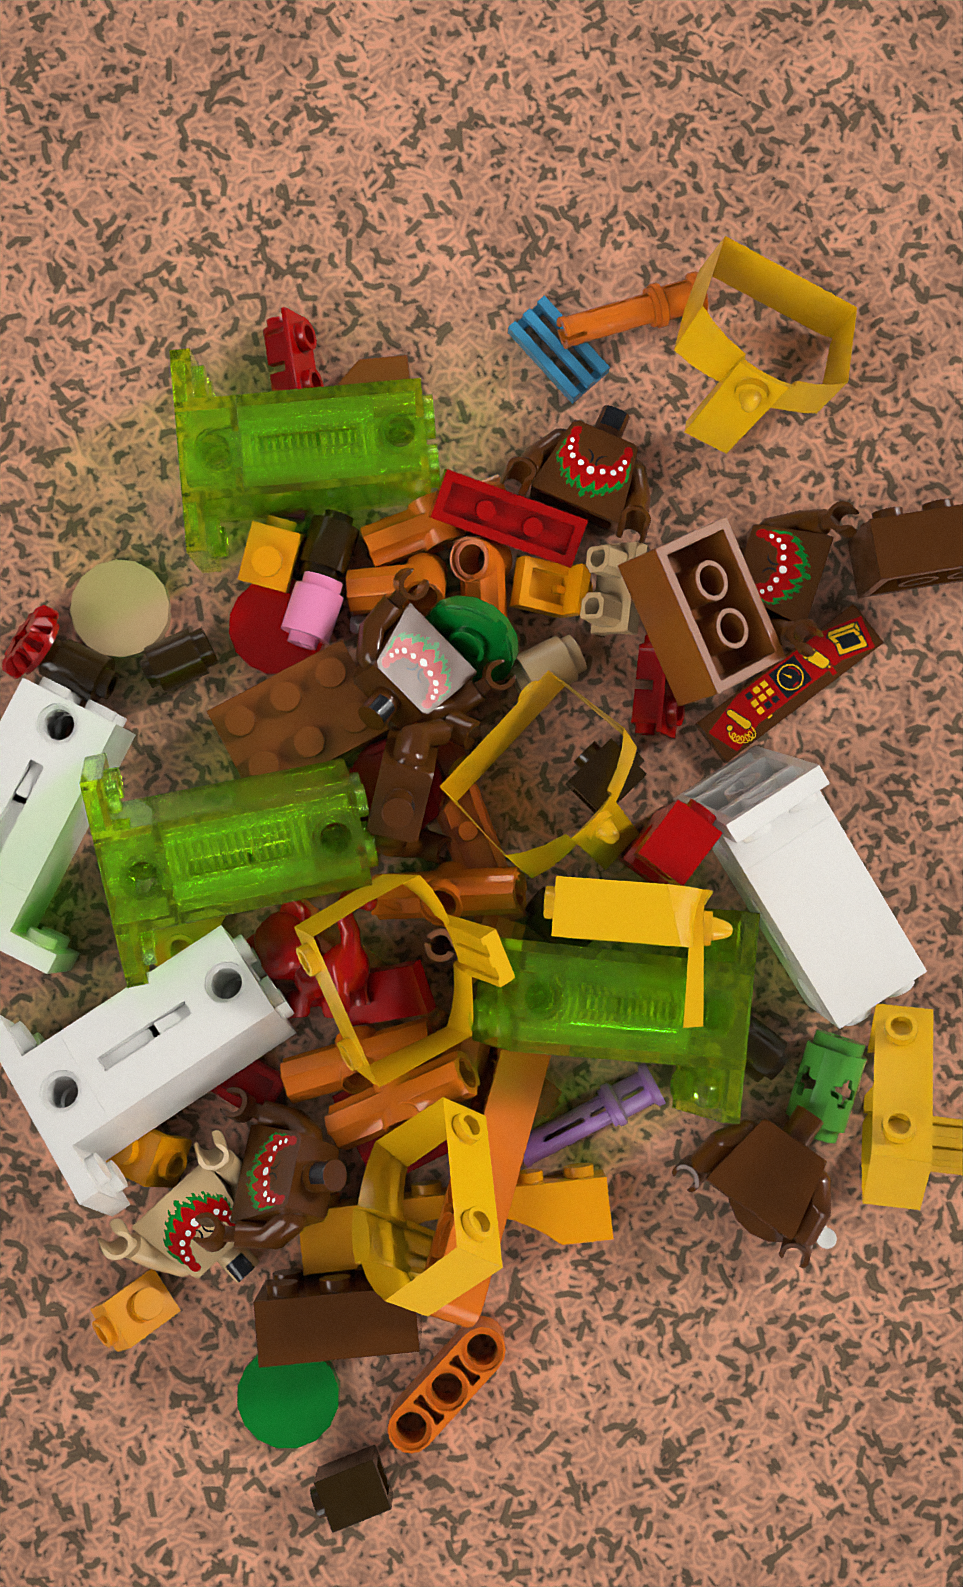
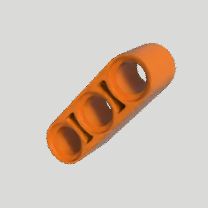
[387,1316,506,1454]

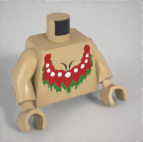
[97,1130,260,1283]

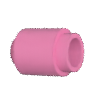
[281,571,344,650]

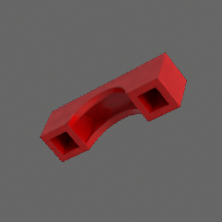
[619,799,723,886]

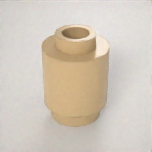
[509,634,587,694]

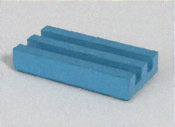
[508,295,610,404]

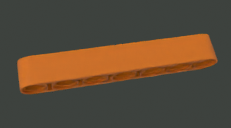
[424,962,568,1328]

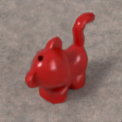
[246,888,378,1018]

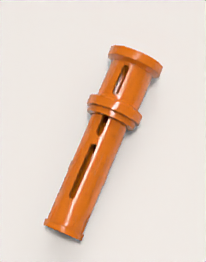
[557,271,708,349]

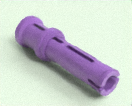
[523,1062,666,1168]

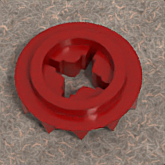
[2,605,59,679]

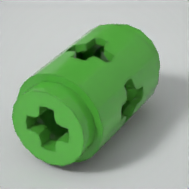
[785,1029,867,1144]

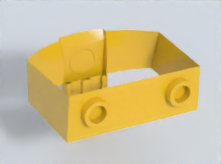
[674,236,857,454]
[440,670,639,878]
[294,874,516,1088]
[543,876,733,1028]
[861,1004,963,1210]
[352,1097,503,1317]

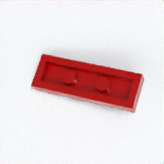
[428,469,588,568]

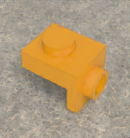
[237,515,306,593]
[509,555,593,618]
[106,1129,192,1188]
[90,1269,181,1352]

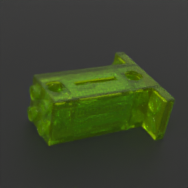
[169,348,440,573]
[79,753,379,988]
[468,908,760,1124]

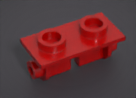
[263,307,324,418]
[631,635,685,739]

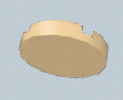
[70,559,171,659]

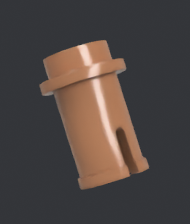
[424,927,458,966]

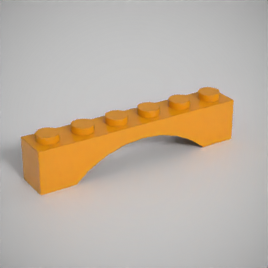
[300,1163,614,1275]

